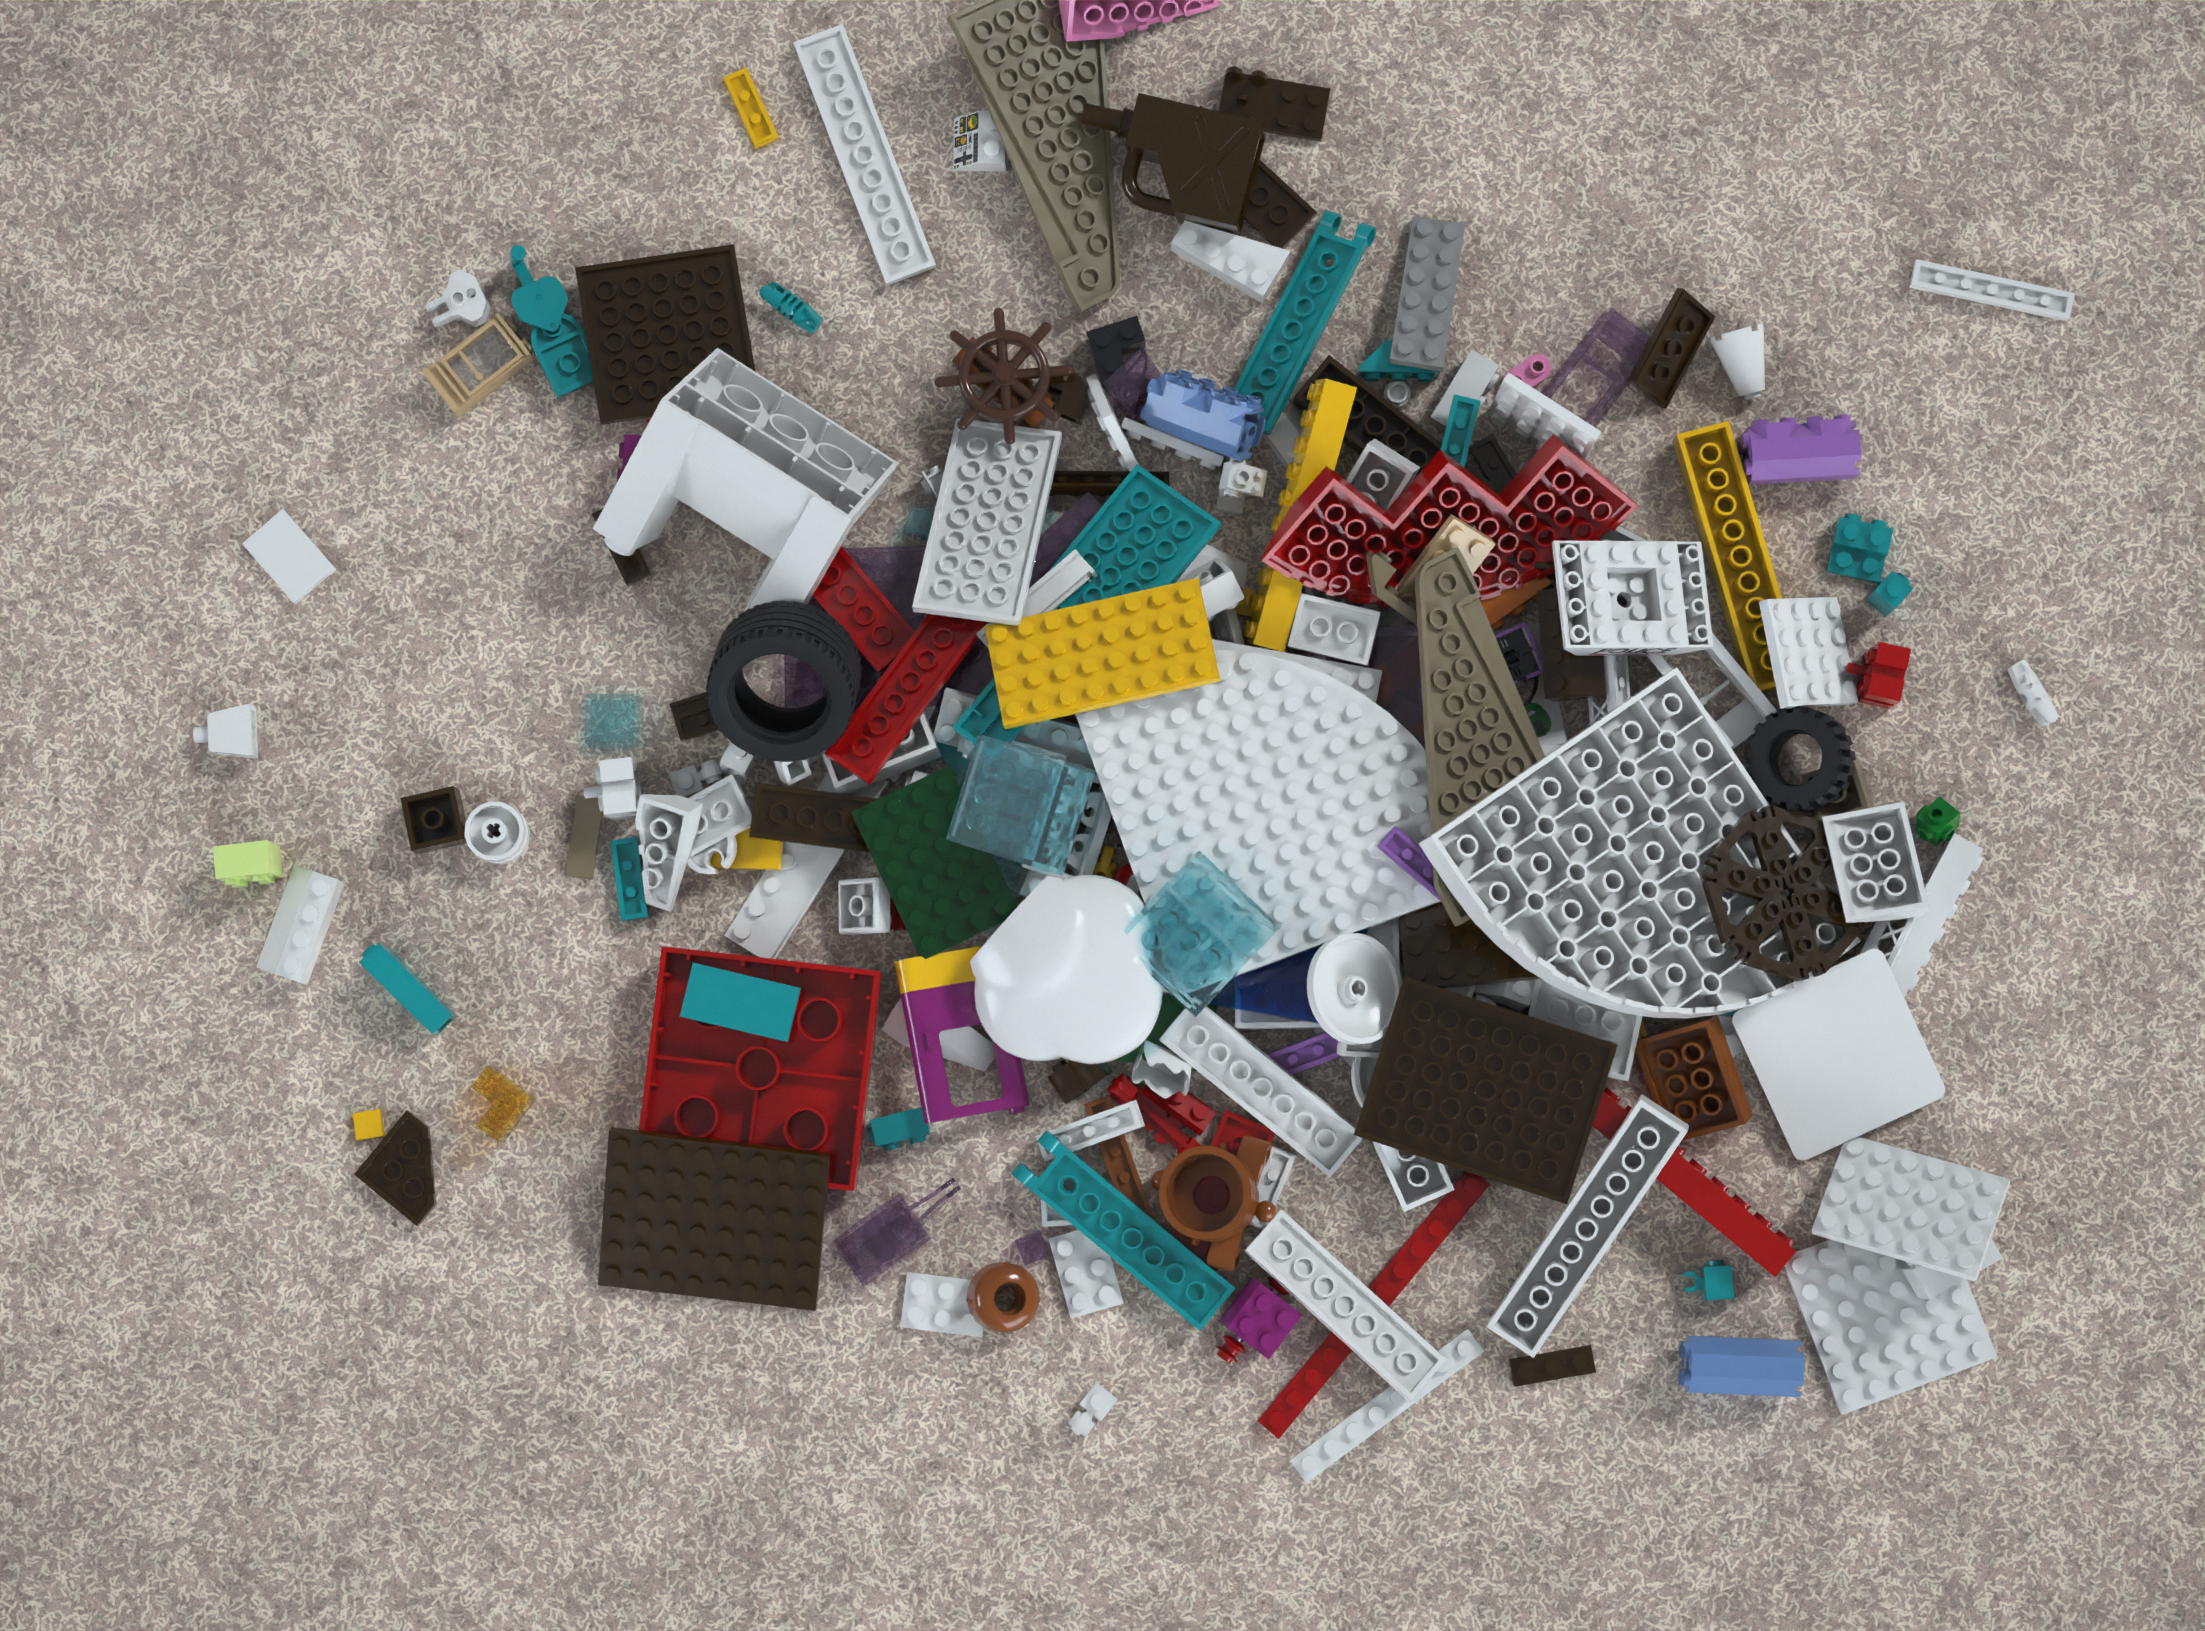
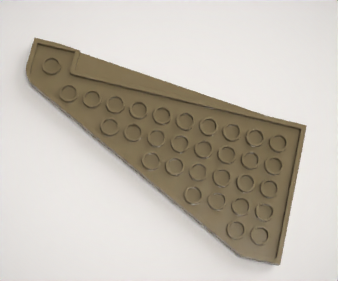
[947,0,1120,314]
[1415,546,1545,926]

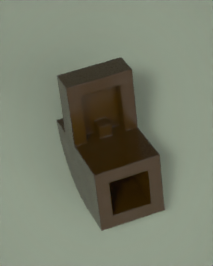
[1038,373,1088,425]

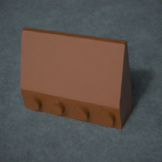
[1635,1015,1753,1141]

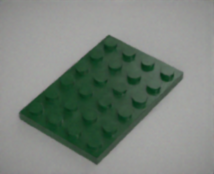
[851,765,1018,959]

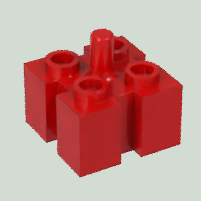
[1846,642,1911,709]

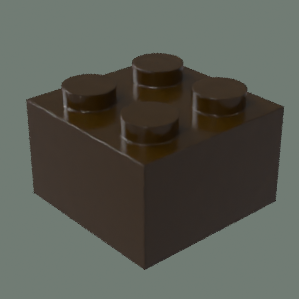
[400,786,467,854]

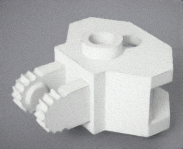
[425,270,491,328]

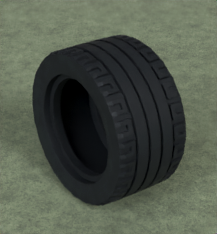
[706,601,861,762]

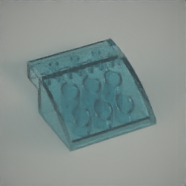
[946,734,1096,876]
[1124,851,1281,1017]

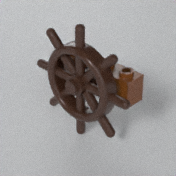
[934,308,1074,445]

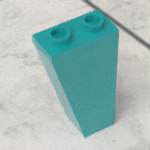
[359,943,457,1035]

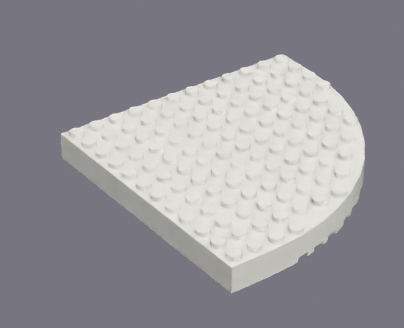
[1075,650,1441,997]
[1418,667,1861,1018]

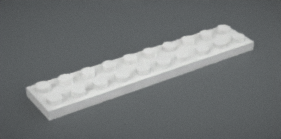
[793,24,936,286]

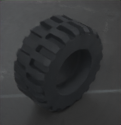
[1744,706,1856,813]

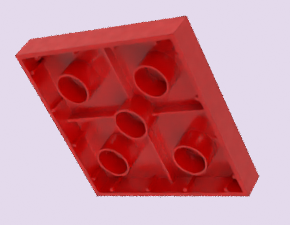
[639,946,883,1191]

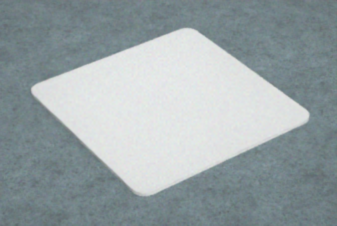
[1732,949,1945,1161]

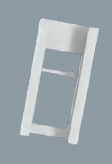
[976,549,1097,656]
[1646,633,1777,750]

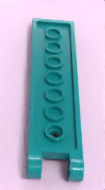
[1234,210,1376,436]
[1011,1130,1236,1331]

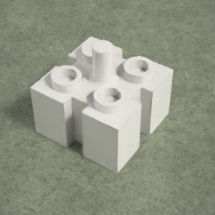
[584,757,642,821]

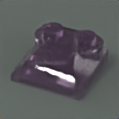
[1103,347,1161,420]

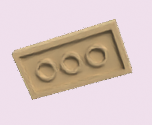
[1395,514,1496,604]

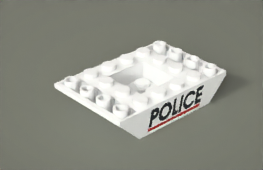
[1552,541,1714,656]

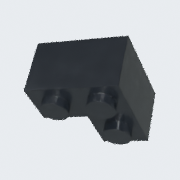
[1086,316,1146,389]

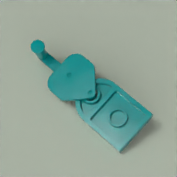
[510,245,594,399]

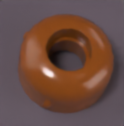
[966,1262,1041,1333]

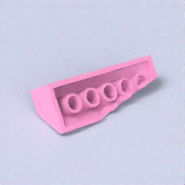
[1059,0,1219,42]

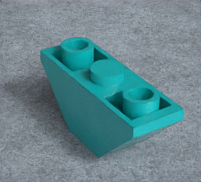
[1358,340,1440,383]

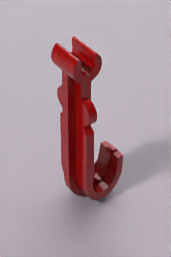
[1107,1072,1202,1155]

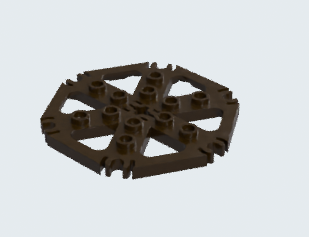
[1702,805,1865,981]

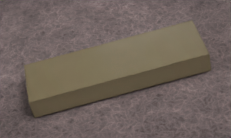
[565,795,603,880]

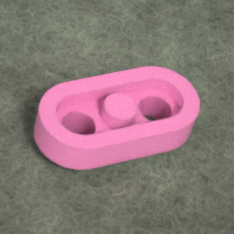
[1502,354,1551,388]

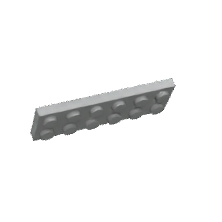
[1389,216,1465,372]

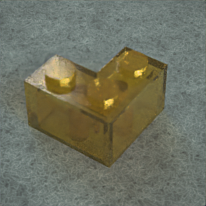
[471,1065,536,1143]

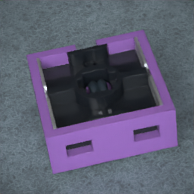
[1495,622,1543,686]

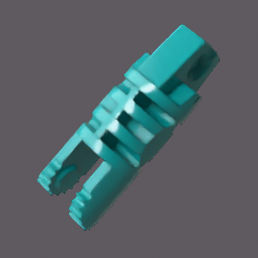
[759,281,823,334]

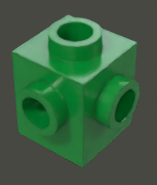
[1916,796,1960,846]

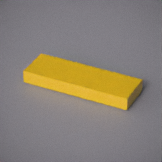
[723,67,779,150]

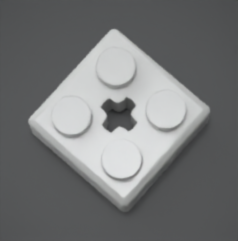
[838,877,892,935]

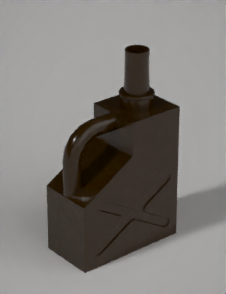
[1081,93,1266,236]

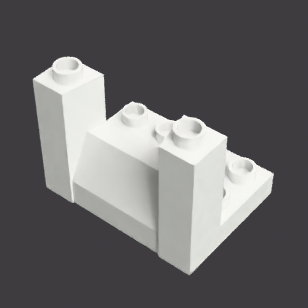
[593,348,899,611]

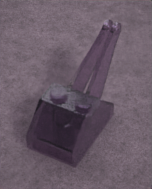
[832,1178,961,1287]

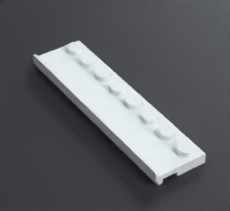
[724,771,889,959]

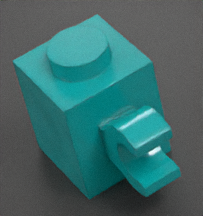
[1682,1260,1735,1300]

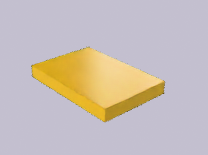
[710,828,783,870]

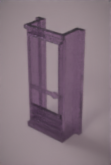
[1541,308,1650,428]

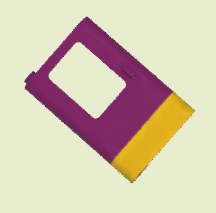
[894,946,1030,1124]

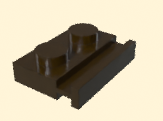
[669,692,719,742]

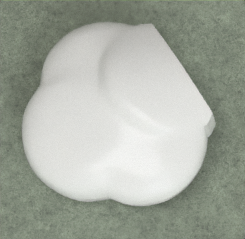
[970,875,1163,1064]

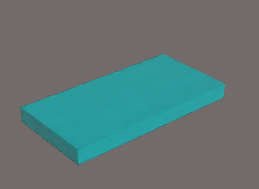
[680,963,801,1042]

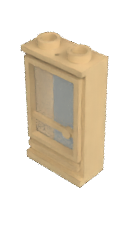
[422,313,535,418]

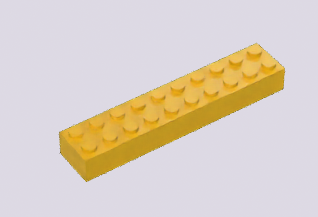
[1242,379,1357,652]
[1672,420,1782,693]

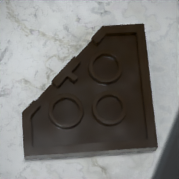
[354,1110,436,1226]

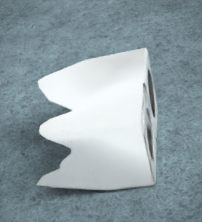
[1132,1040,1192,1099]

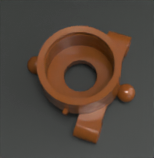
[1151,1135,1276,1273]

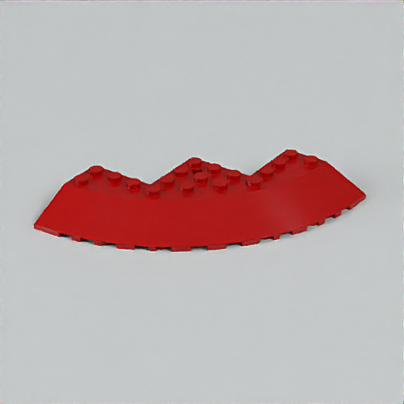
[1260,433,1639,608]

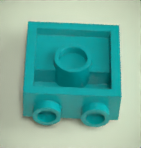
[1826,514,1893,584]

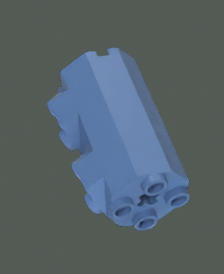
[1140,369,1266,461]
[1678,1335,1804,1397]

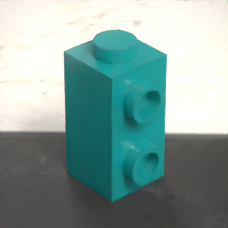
[1865,571,1914,617]
[867,1107,931,1151]

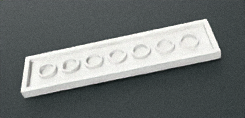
[1159,997,1363,1177]
[1244,1209,1446,1402]

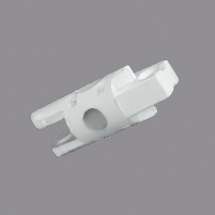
[2007,660,2059,727]

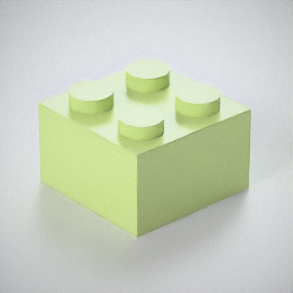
[213,840,283,888]

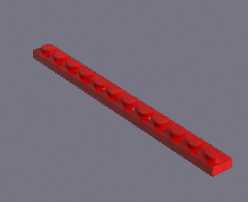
[1257,1171,1490,1439]

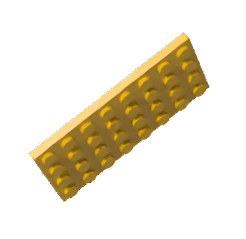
[985,578,1221,730]

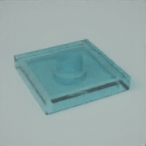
[585,694,641,749]

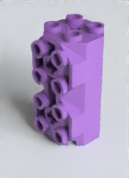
[1737,414,1861,485]

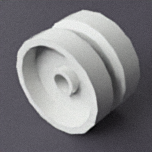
[464,801,530,864]

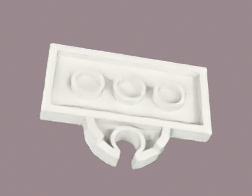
[687,774,752,875]

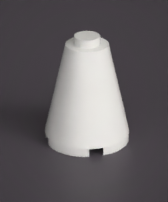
[1710,323,1765,400]

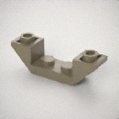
[1366,551,1417,625]

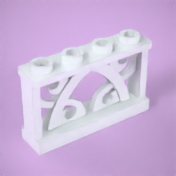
[1021,763,1112,878]

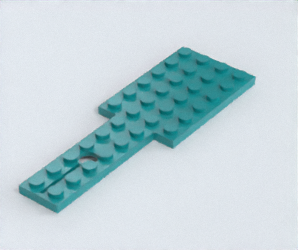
[953,464,1222,761]

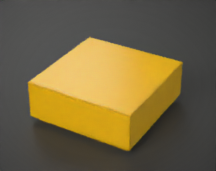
[353,1109,385,1141]

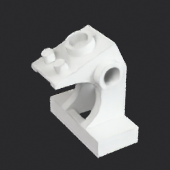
[1216,457,1268,515]

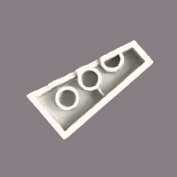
[1171,220,1291,304]

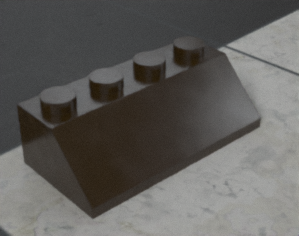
[1537,588,1607,702]

